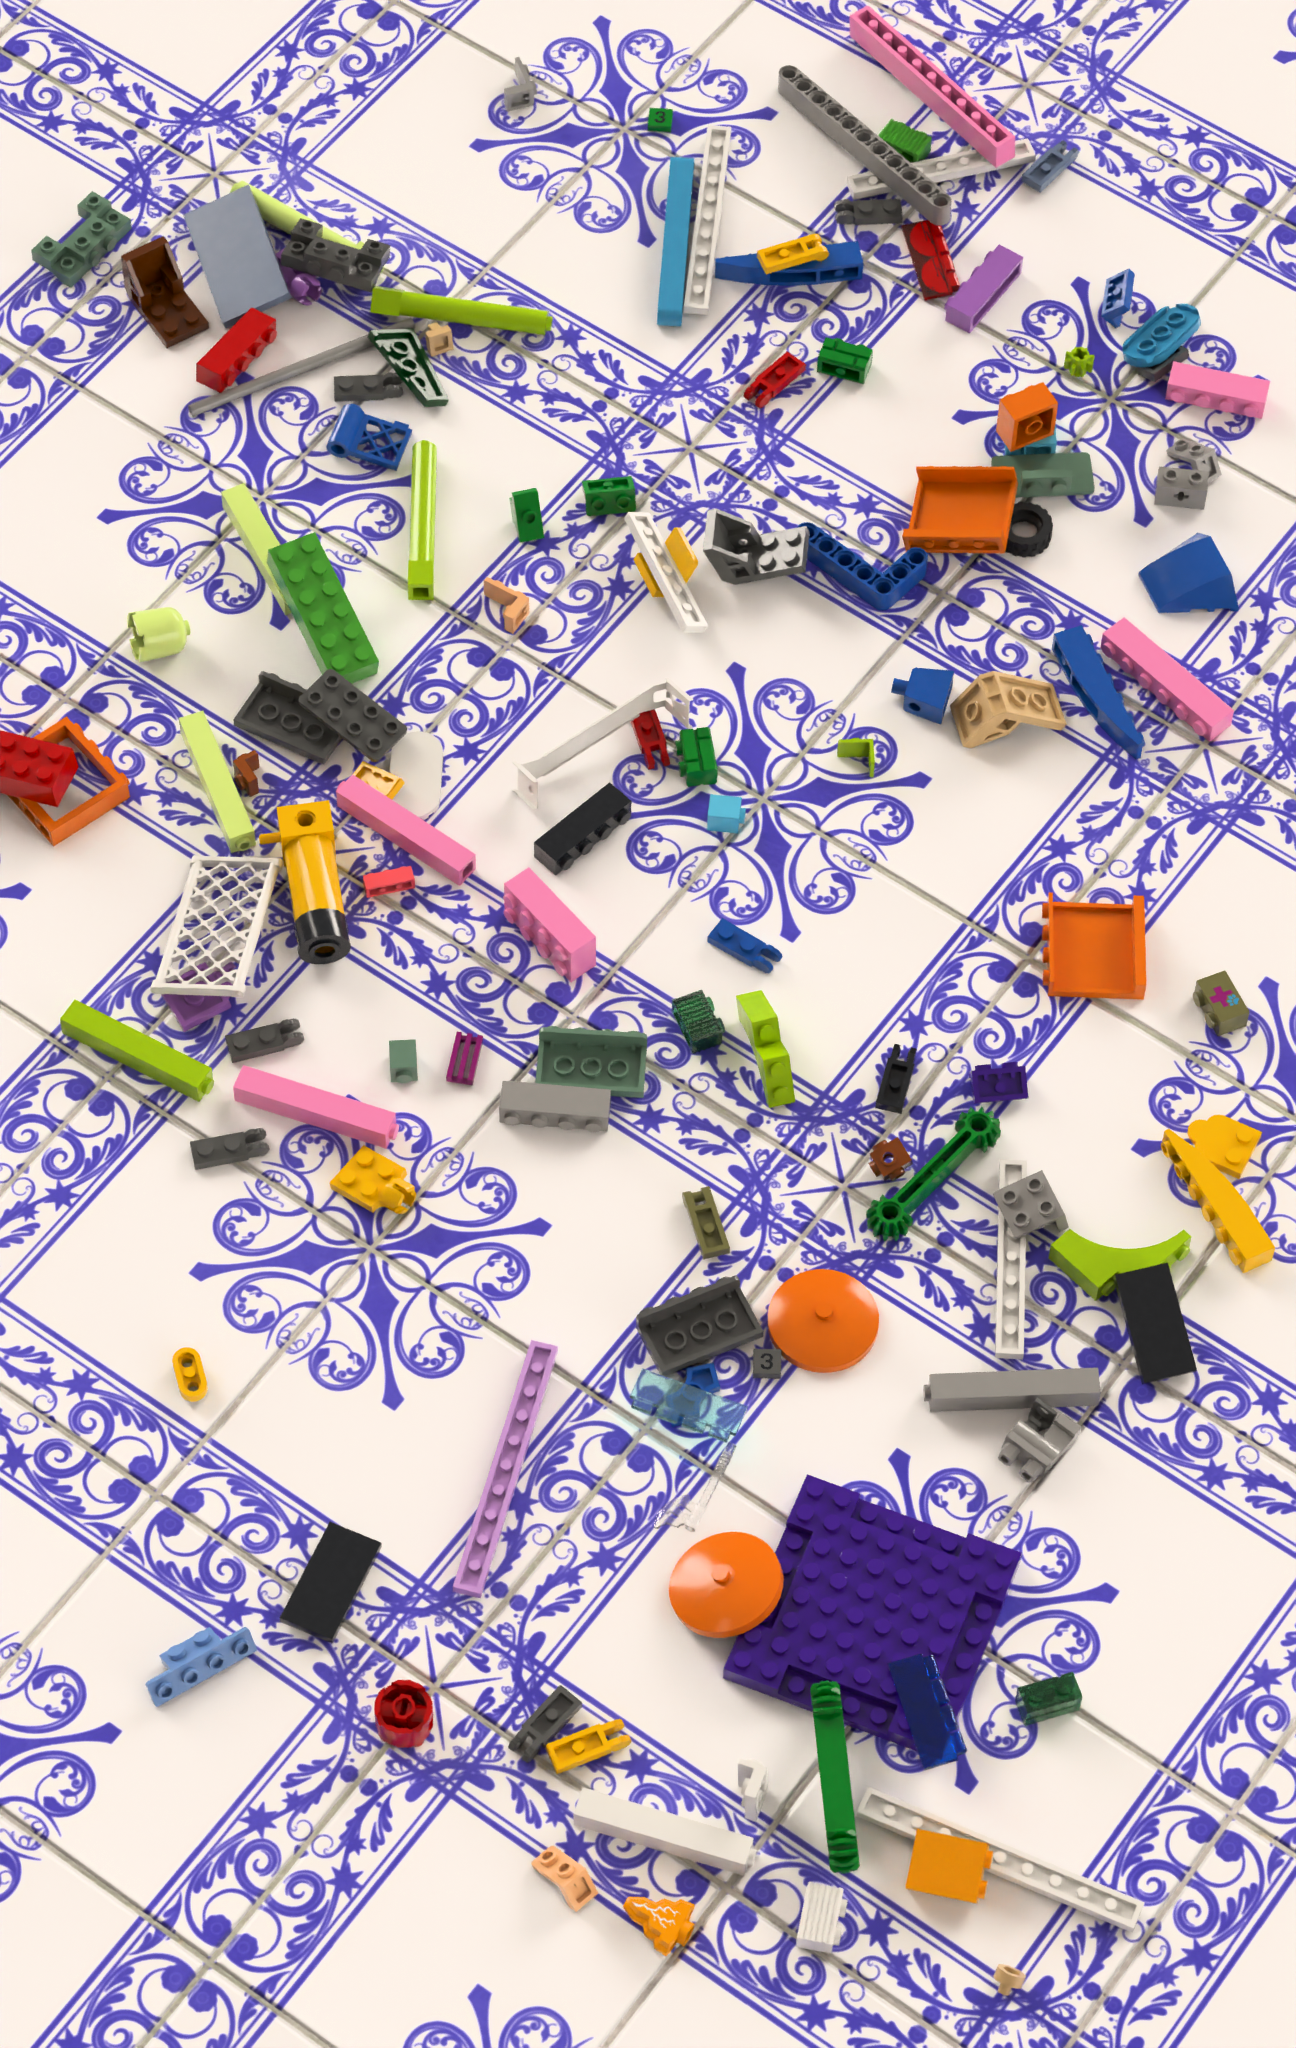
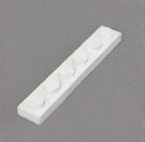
[624,512,708,633]

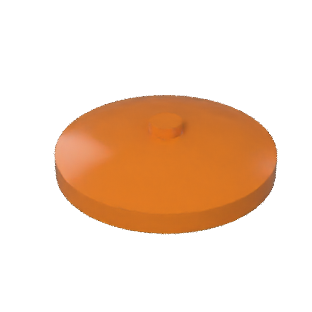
[767,1269,879,1373]
[669,1532,784,1638]

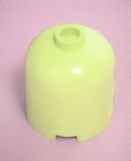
[127,607,190,662]

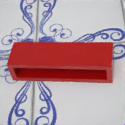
[196,307,277,393]

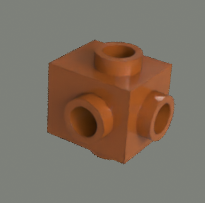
[868,1137,913,1181]

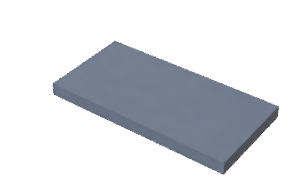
[183,185,292,328]

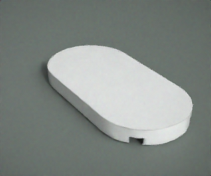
[390,731,443,820]

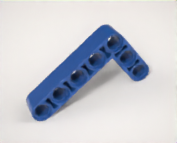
[797,522,928,610]

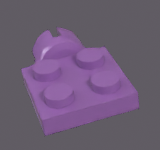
[276,248,322,305]
[161,962,236,1032]

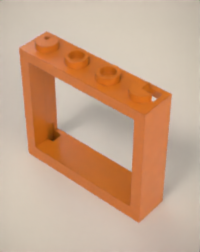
[8,716,130,847]

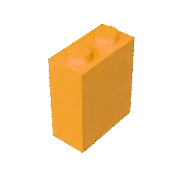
[905,1829,993,1904]

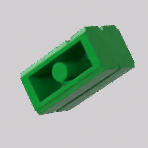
[817,337,873,384]
[675,727,718,787]

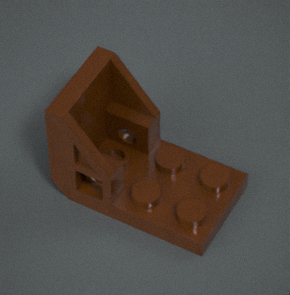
[121,236,209,348]

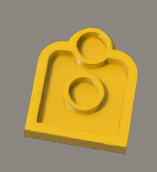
[1187,1115,1262,1179]

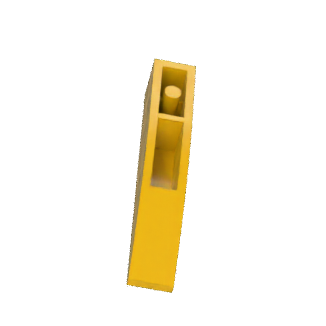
[1161,1129,1275,1273]

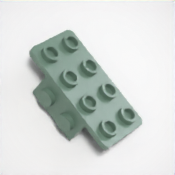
[991,452,1095,498]

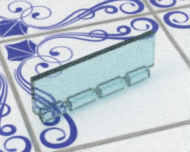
[630,1368,748,1443]

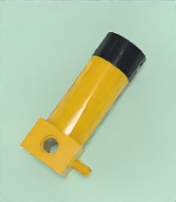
[259,800,351,964]

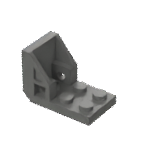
[703,509,810,585]

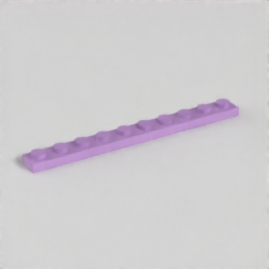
[453,1340,558,1599]

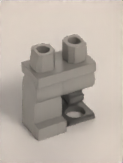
[998,1398,1082,1483]

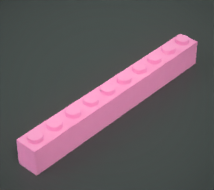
[850,5,1015,168]

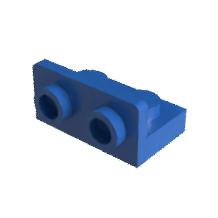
[1101,268,1135,328]

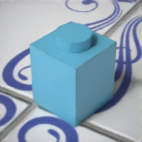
[707,794,746,834]

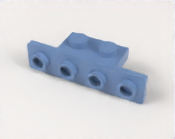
[145,1627,257,1707]

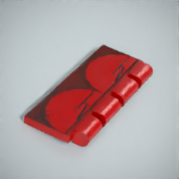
[901,220,960,301]

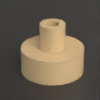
[993,1964,1026,1996]

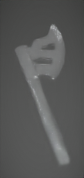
[654,1442,737,1532]

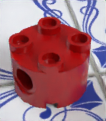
[374,1680,433,1748]

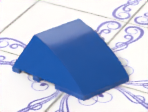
[1138,533,1239,613]

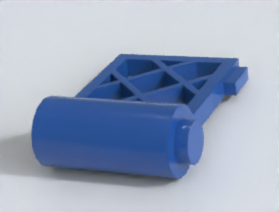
[326,404,413,471]

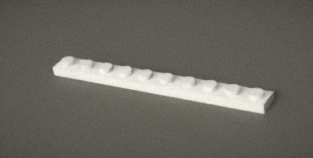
[684,125,731,315]
[856,1786,1145,1933]

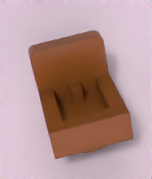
[233,750,259,797]

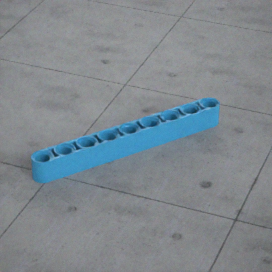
[657,157,694,327]

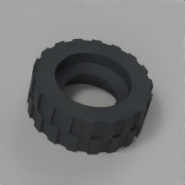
[1006,501,1053,558]

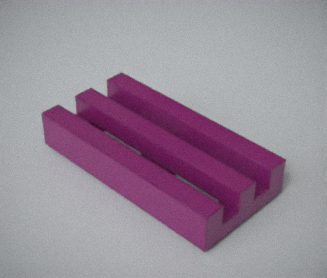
[446,1031,483,1086]

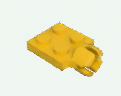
[329,1145,417,1214]

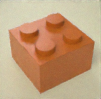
[996,382,1058,452]

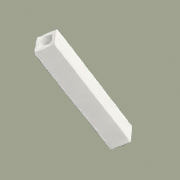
[574,1787,757,1876]

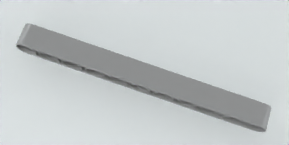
[778,65,952,225]

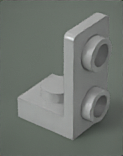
[504,56,537,112]
[1166,439,1222,483]

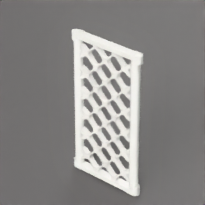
[150,855,284,997]

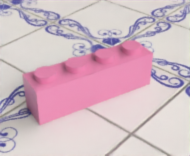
[1165,361,1270,419]

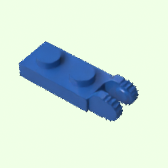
[707,918,783,974]

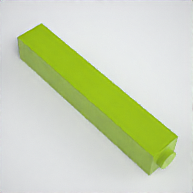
[60,999,214,1102]

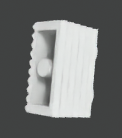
[796,1882,848,1954]

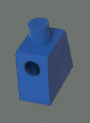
[891,667,954,724]

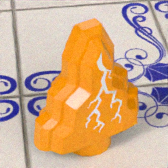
[623,1897,695,1956]

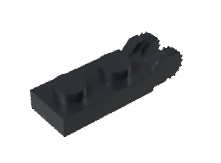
[875,1044,917,1114]

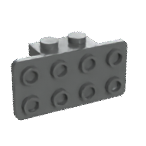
[298,669,407,762]

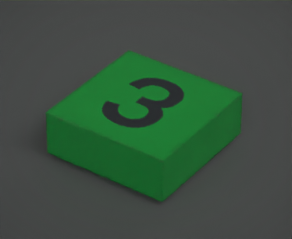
[648,108,673,132]

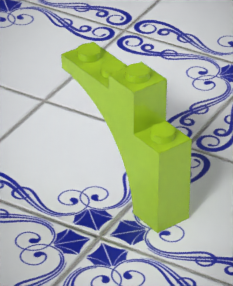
[1048,1229,1192,1301]

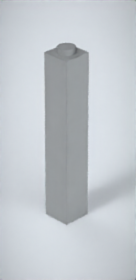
[923,1368,1101,1412]

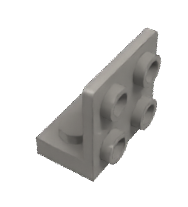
[993,1170,1069,1239]

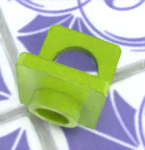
[837,738,875,777]

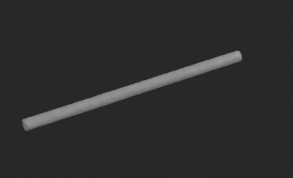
[188,317,415,417]

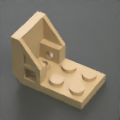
[950,671,1067,748]

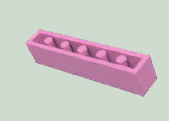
[1100,617,1234,742]

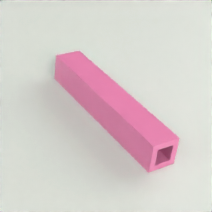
[336,774,476,886]
[233,1065,399,1149]

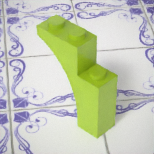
[736,990,795,1108]

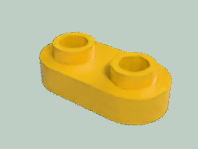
[172,1347,208,1402]

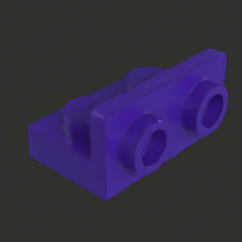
[969,1062,1029,1104]

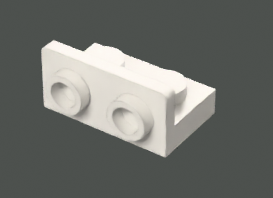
[737,1758,768,1822]

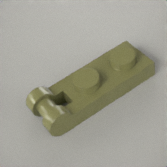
[682,1186,730,1260]

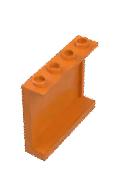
[902,466,1018,553]
[1042,892,1146,1000]

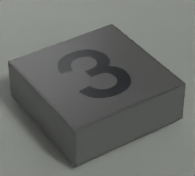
[753,1348,781,1379]

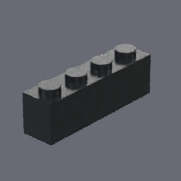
[534,782,631,876]

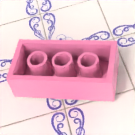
[503,867,596,982]

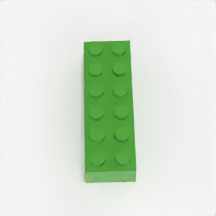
[267,532,379,684]

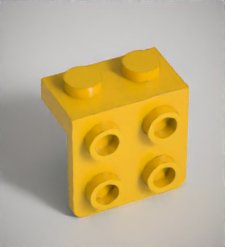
[633,527,698,597]

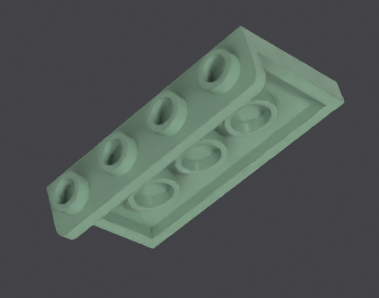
[535,1026,647,1098]

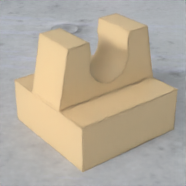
[425,322,454,357]

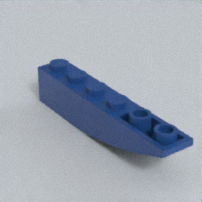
[714,241,864,286]
[1052,625,1145,759]

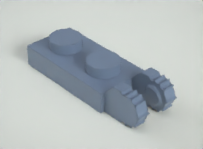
[1021,140,1079,193]

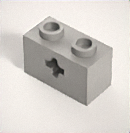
[1154,466,1209,510]

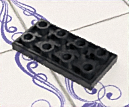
[1113,1263,1197,1384]
[280,1522,382,1644]

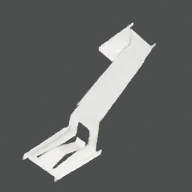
[512,677,693,810]

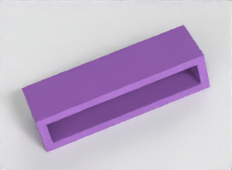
[944,244,1023,334]

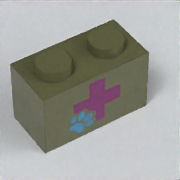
[1193,970,1250,1036]

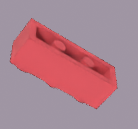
[363,866,415,898]

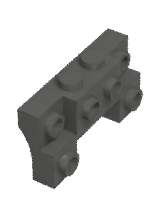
[281,218,390,293]

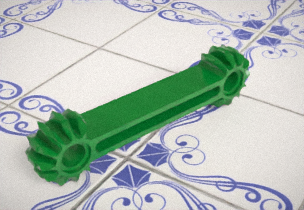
[866,1107,1001,1241]
[810,1681,860,1874]

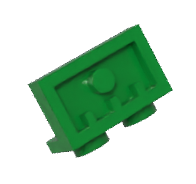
[582,476,636,516]

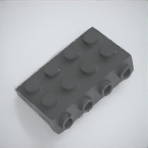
[233,671,342,765]
[636,1275,764,1377]

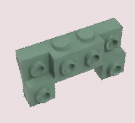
[31,191,132,288]

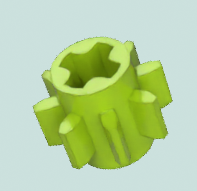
[1064,347,1094,377]

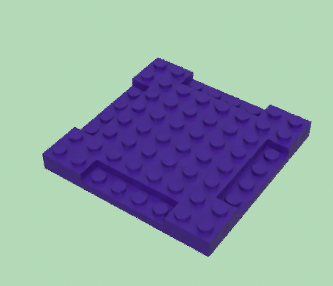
[723,1474,1022,1761]

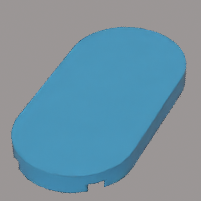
[1122,303,1201,367]

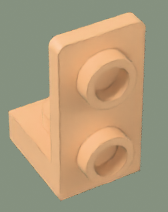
[483,577,529,634]
[531,1846,598,1912]

